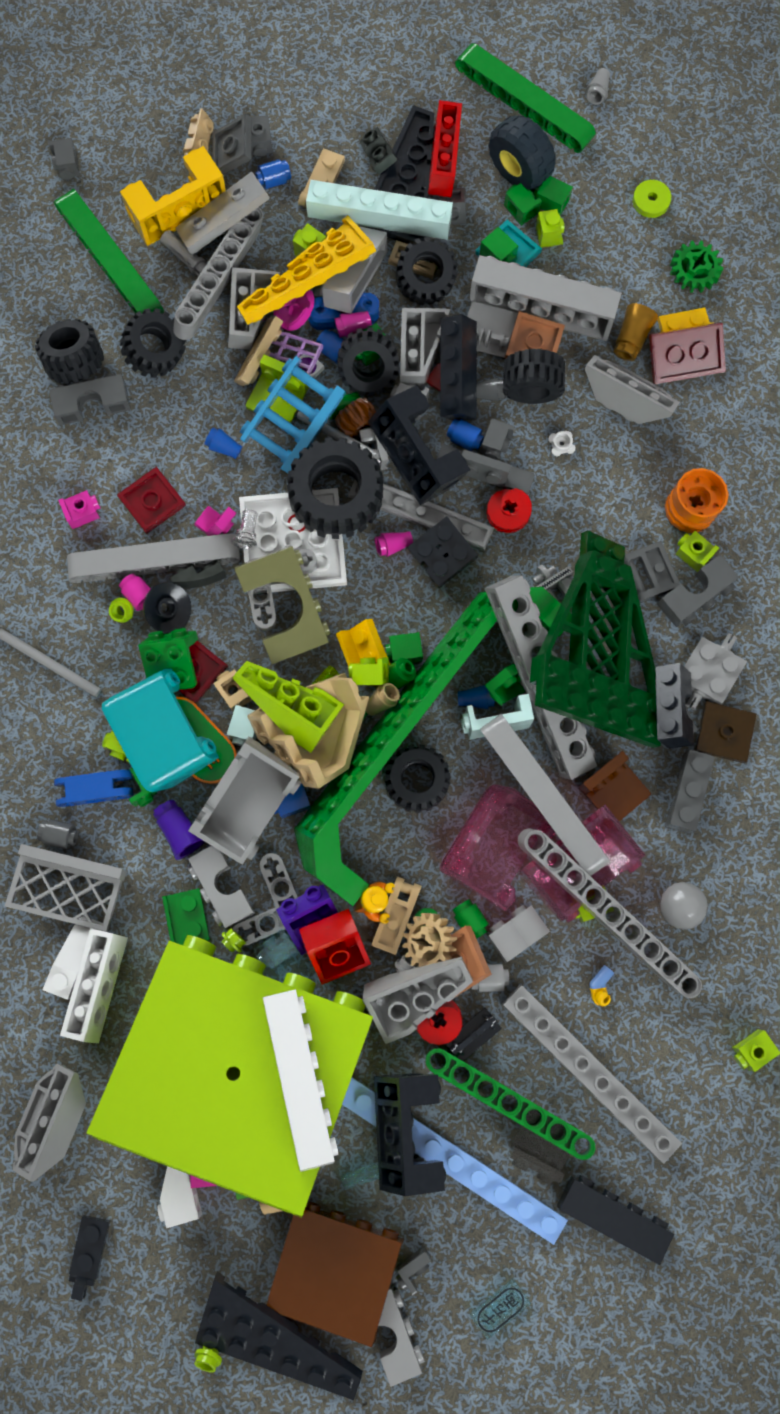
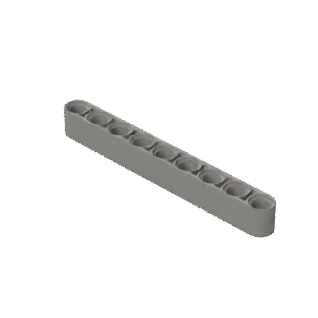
[518,828,702,998]

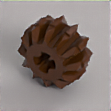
[335,398,376,438]

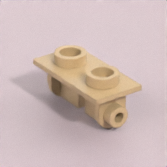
[183,108,214,156]

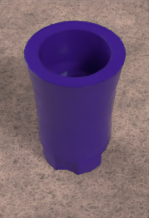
[153,799,205,860]

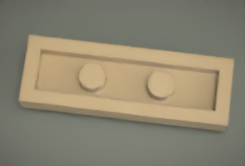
[234,316,283,386]

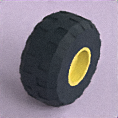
[488,115,556,190]

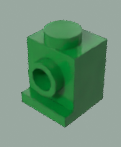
[504,183,542,226]

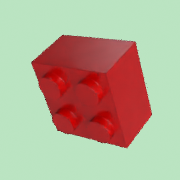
[299,908,371,985]

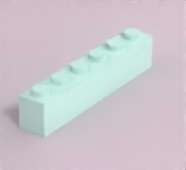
[306,180,453,240]

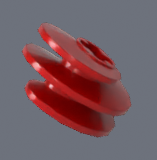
[486,488,532,534]
[416,1000,462,1045]

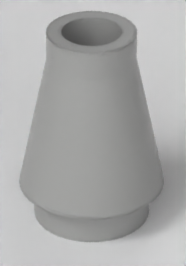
[585,68,610,105]

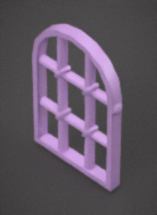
[269,332,323,375]

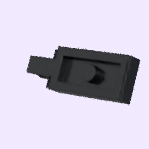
[69,1215,111,1301]

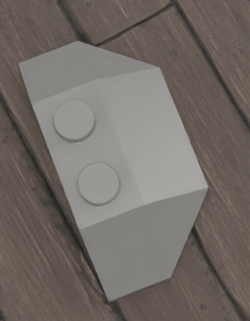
[585,355,680,424]
[13,1064,86,1182]

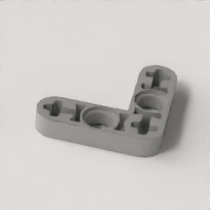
[248,549,317,631]
[233,853,298,947]

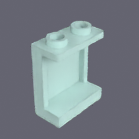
[461,694,534,740]

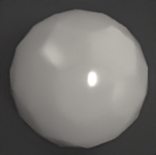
[660,882,708,930]

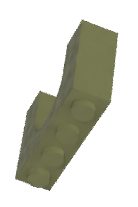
[234,546,331,664]

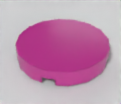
[273,289,315,331]

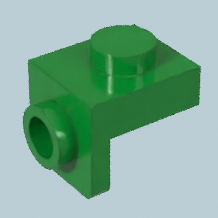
[129,768,158,807]

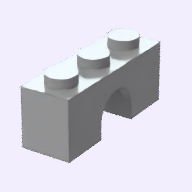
[188,846,256,929]
[378,1284,425,1387]

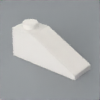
[43,916,103,1000]
[158,1166,202,1228]

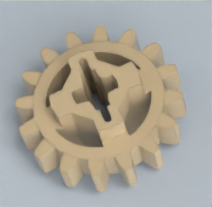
[402,913,457,967]

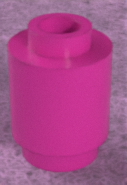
[119,573,151,611]

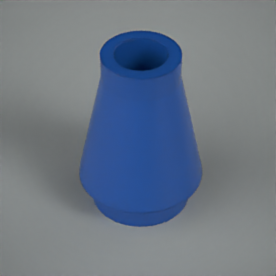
[204,427,243,459]
[458,685,495,709]

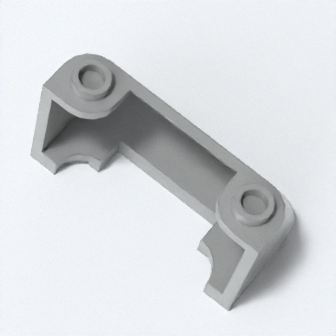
[188,736,302,865]

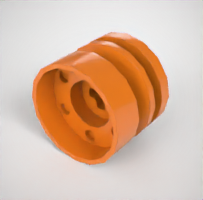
[665,468,729,533]

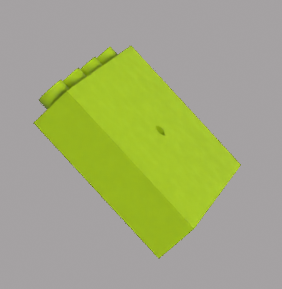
[87,935,373,1218]

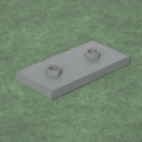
[176,172,270,255]

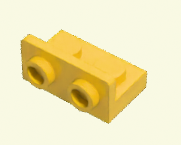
[658,307,714,332]
[336,619,390,668]

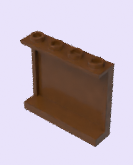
[266,1201,404,1348]

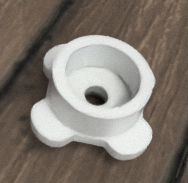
[549,431,575,457]

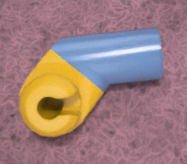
[589,965,614,1006]

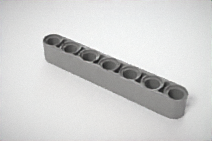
[173,207,263,340]
[67,534,240,583]
[480,714,610,876]

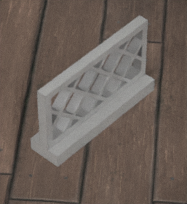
[5,844,127,932]

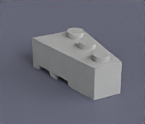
[228,267,280,350]
[400,308,451,389]

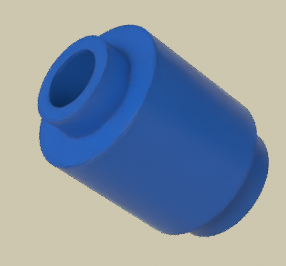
[255,159,291,190]
[316,329,344,365]
[446,419,485,452]

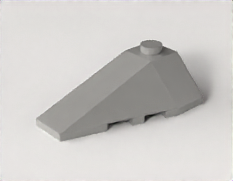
[363,957,473,1044]

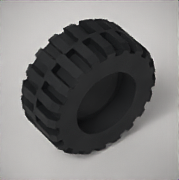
[287,437,383,539]

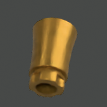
[613,303,658,361]

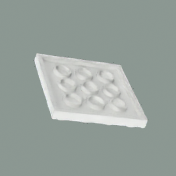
[239,488,347,595]

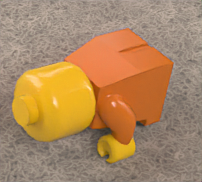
[353,881,395,924]

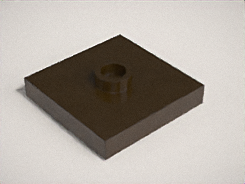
[695,702,757,764]

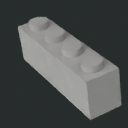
[320,226,388,313]

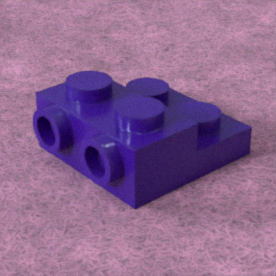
[276,884,338,955]

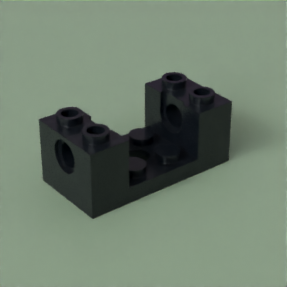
[368,385,471,506]
[374,1073,446,1196]

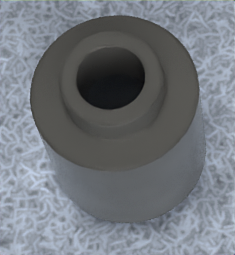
[37,819,79,850]

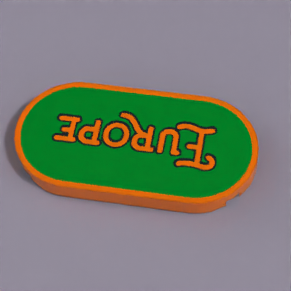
[176,697,237,784]

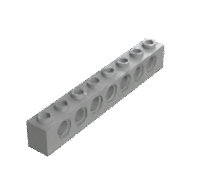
[485,575,597,780]
[501,985,682,1164]

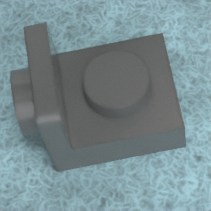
[442,188,467,225]
[396,1246,431,1295]

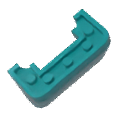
[102,668,219,792]

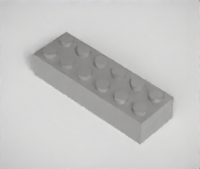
[469,255,622,341]

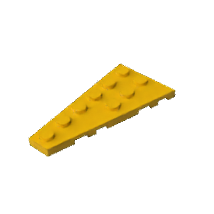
[237,215,376,325]

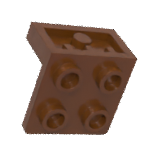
[579,750,651,826]

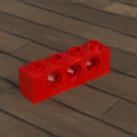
[428,100,462,197]

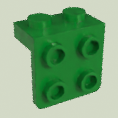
[138,628,198,690]

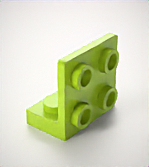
[246,354,309,423]

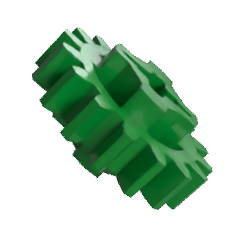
[670,241,724,293]

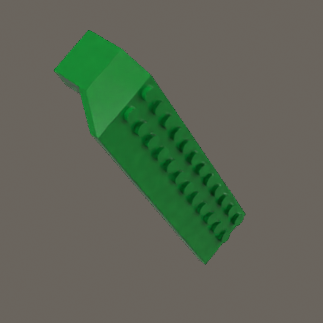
[294,587,572,906]

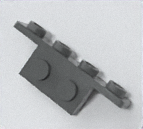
[437,444,535,495]

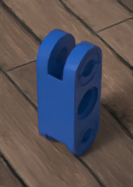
[308,293,380,330]
[54,770,134,807]

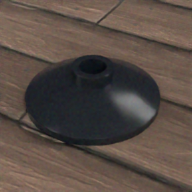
[143,583,191,633]

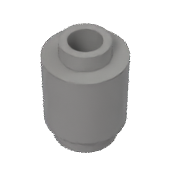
[471,964,509,992]

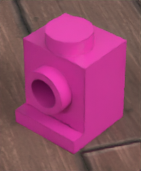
[58,490,101,529]

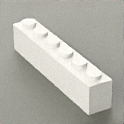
[263,989,339,1172]

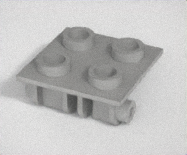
[467,301,518,358]

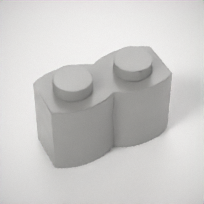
[487,905,550,963]

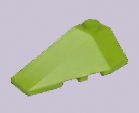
[233,661,345,753]

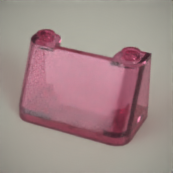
[440,784,555,912]
[518,805,646,923]

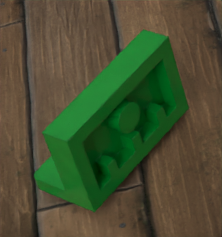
[485,663,525,705]

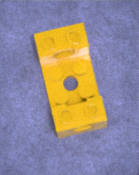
[120,146,226,246]

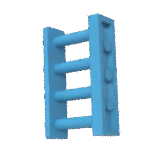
[240,356,346,473]

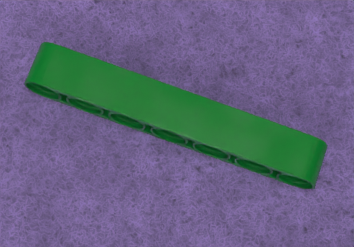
[455,43,596,153]
[53,189,165,314]
[425,1048,596,1160]

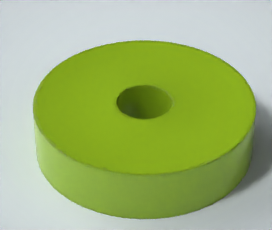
[633,180,671,218]

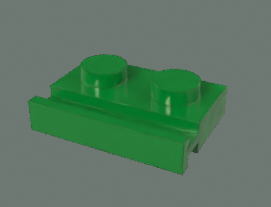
[162,888,210,945]

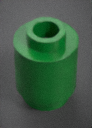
[389,658,416,689]
[452,899,489,939]

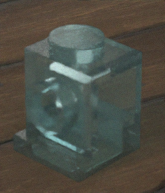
[256,929,299,970]

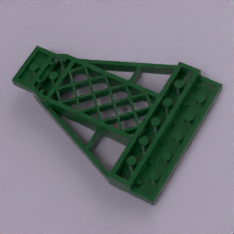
[530,530,661,748]

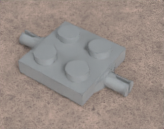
[684,633,747,710]

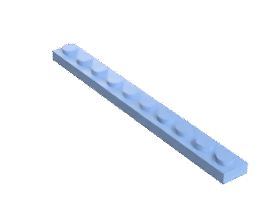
[342,1077,568,1245]

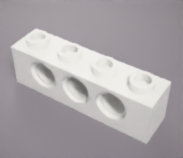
[60,928,128,1043]

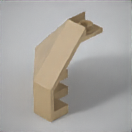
[247,673,369,789]

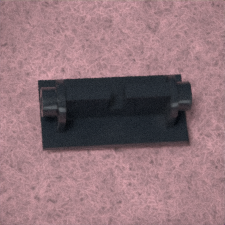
[446,1007,502,1061]

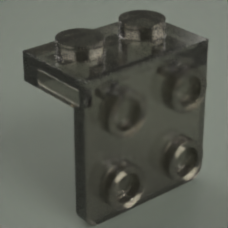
[507,1109,576,1185]

